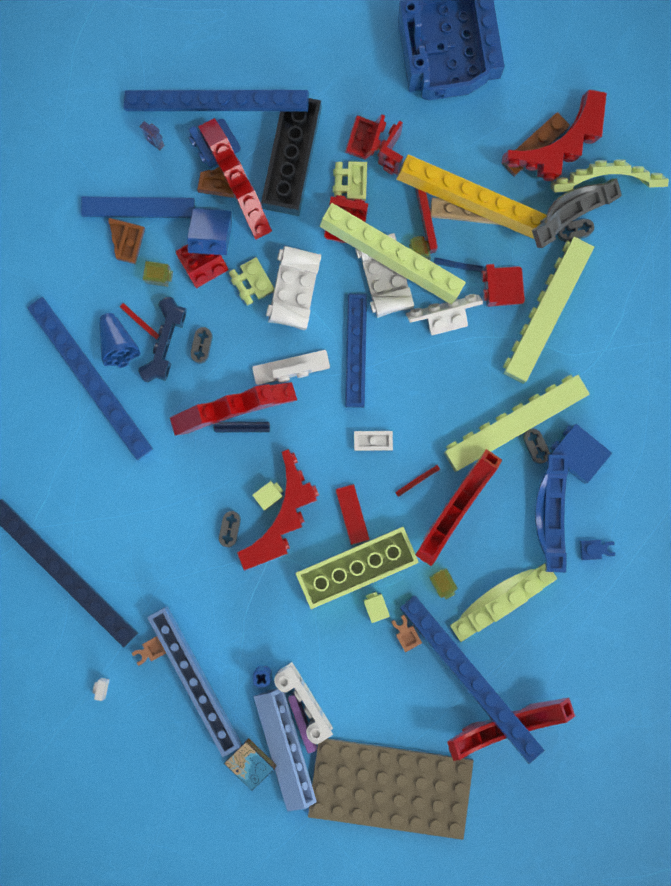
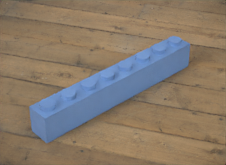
[147,606,242,757]

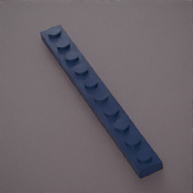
[0,499,138,648]

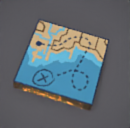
[224,738,277,790]

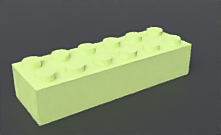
[296,527,419,609]

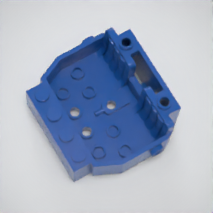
[398,0,505,101]

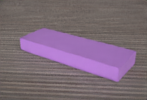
[288,693,317,754]

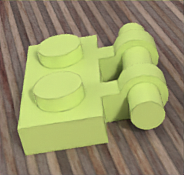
[332,161,367,201]
[229,257,274,306]

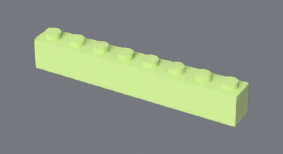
[320,203,466,305]
[503,237,594,384]
[444,375,590,472]

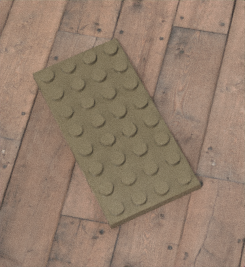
[308,738,474,840]

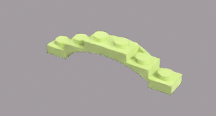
[551,159,669,192]
[450,563,557,642]

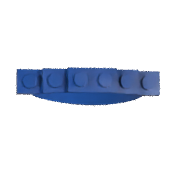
[535,454,568,573]

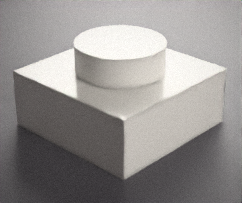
[93,678,110,701]

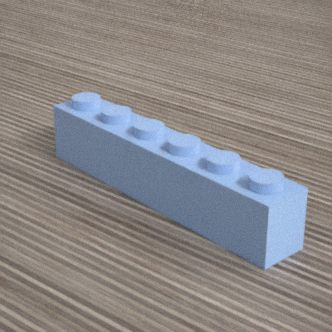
[254,688,317,811]

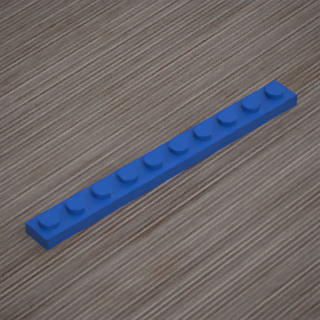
[123,90,309,111]
[27,297,153,460]
[400,596,545,764]

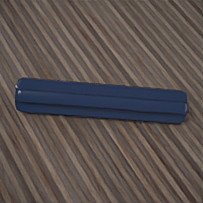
[214,422,270,433]

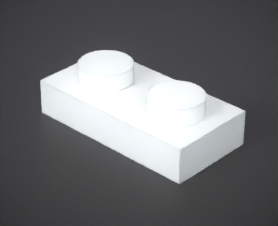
[354,431,393,451]

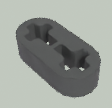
[558,219,594,242]
[191,327,213,364]
[523,429,550,464]
[219,511,241,547]

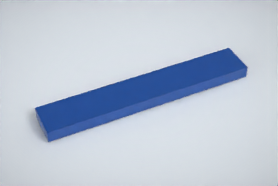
[81,197,195,218]
[345,294,367,408]

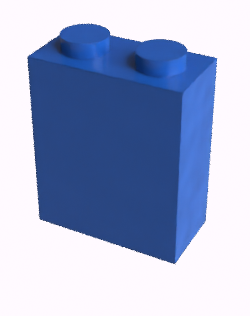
[187,208,232,255]
[550,424,612,484]

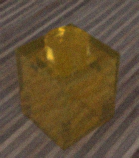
[143,261,173,287]
[428,568,458,600]

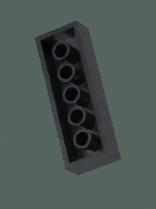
[261,98,322,216]

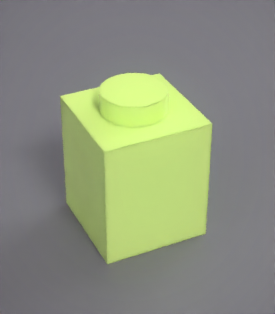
[252,481,283,511]
[363,592,390,623]

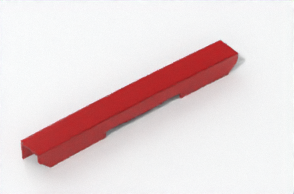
[120,303,159,340]
[395,465,440,497]

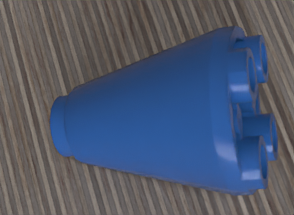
[99,313,141,368]

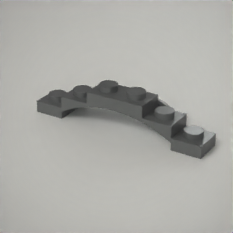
[532,178,622,248]

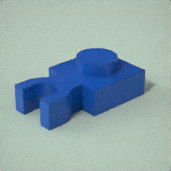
[580,540,615,560]

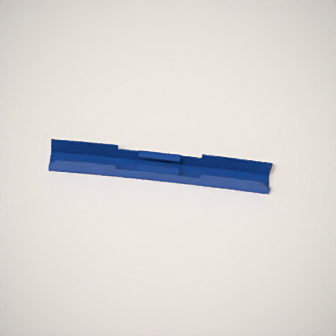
[434,258,483,272]

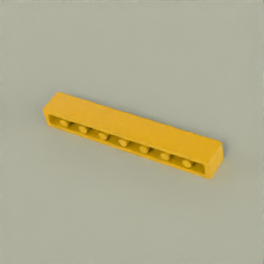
[396,154,547,239]

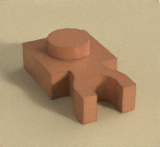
[391,615,422,652]
[132,636,166,666]

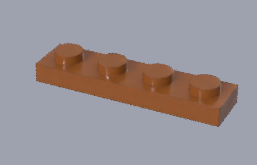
[502,112,570,177]

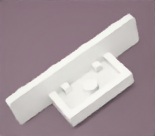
[406,294,483,335]
[252,350,330,385]

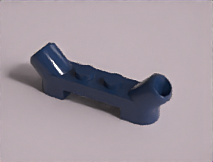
[138,297,187,383]

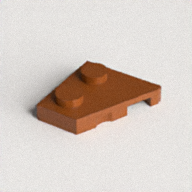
[197,162,241,198]
[108,218,145,265]

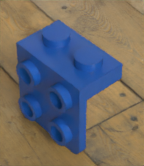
[188,119,241,168]

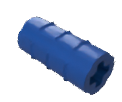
[253,666,272,688]

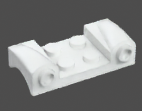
[355,233,414,318]
[266,246,321,330]
[274,662,333,744]

